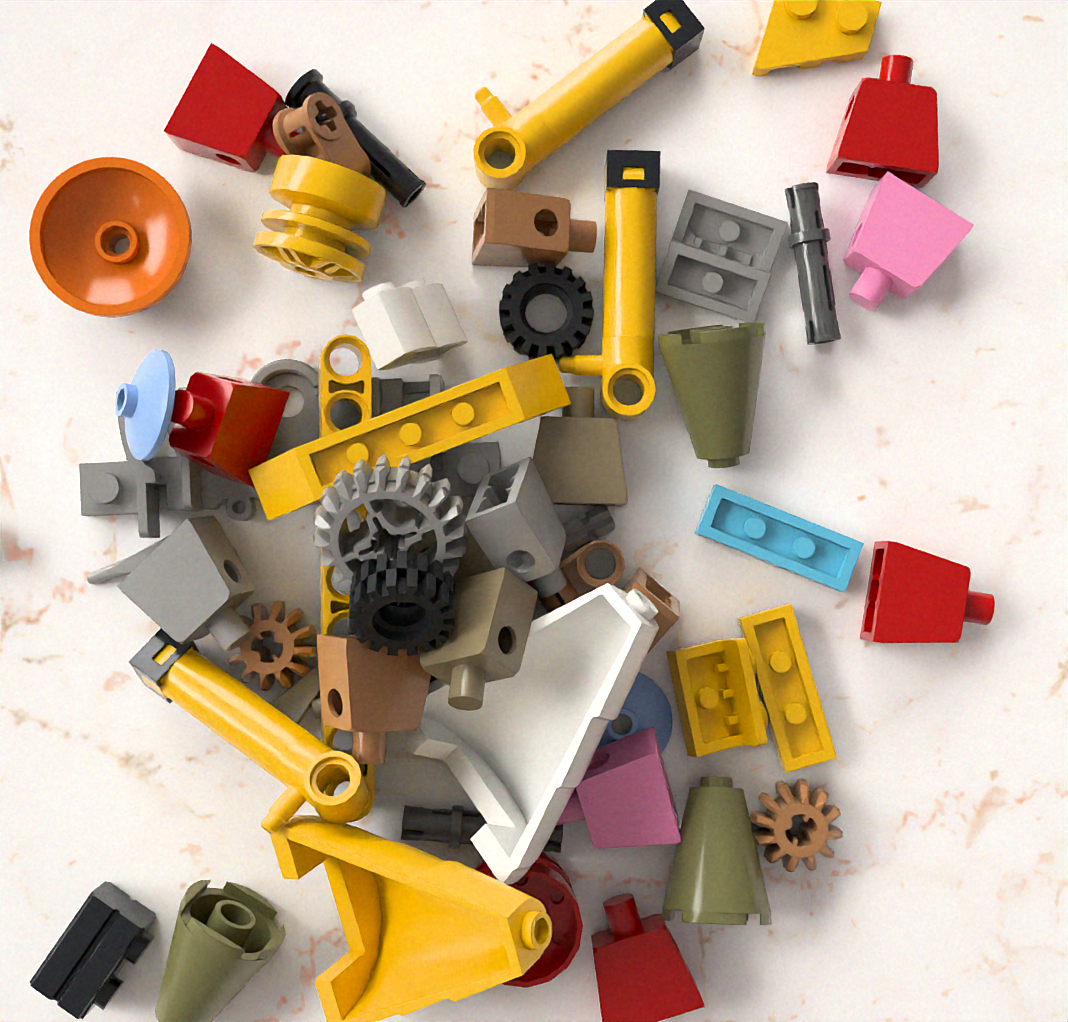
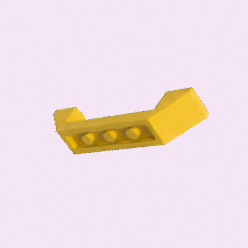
[248,354,571,521]

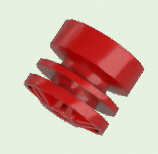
[475,851,583,988]

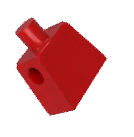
[163,43,300,173]
[826,55,939,188]
[169,372,290,488]
[860,541,995,643]
[591,893,705,1022]

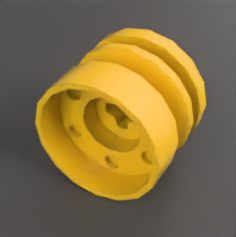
[253,155,387,283]

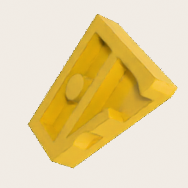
[751,0,882,77]

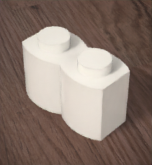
[352,278,468,370]

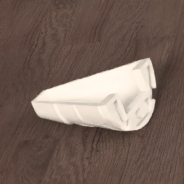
[398,583,659,885]

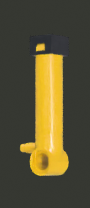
[473,0,705,190]
[559,150,661,421]
[129,628,369,835]

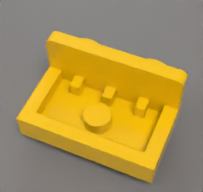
[666,638,768,757]

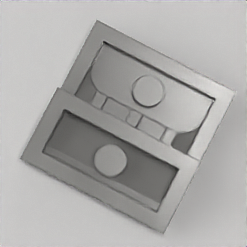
[655,189,788,322]

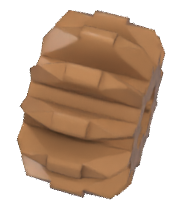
[228,600,317,691]
[750,779,843,872]

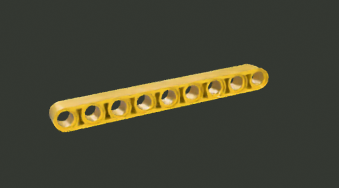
[318,334,375,823]

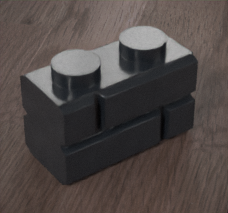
[29,881,157,1019]

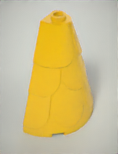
[270,815,552,1022]

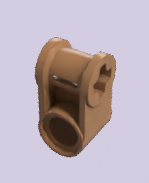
[272,92,371,178]
[526,540,625,613]

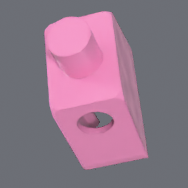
[843,172,974,311]
[556,727,681,849]

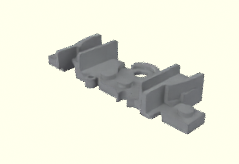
[79,359,500,539]

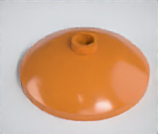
[29,157,192,318]

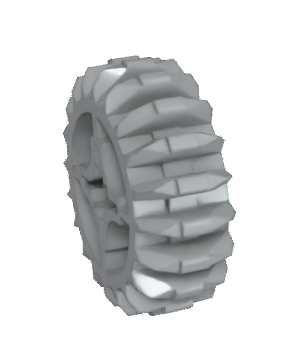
[313,454,468,606]

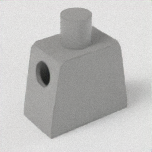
[464,457,567,598]
[117,515,255,653]

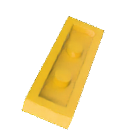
[737,603,837,773]

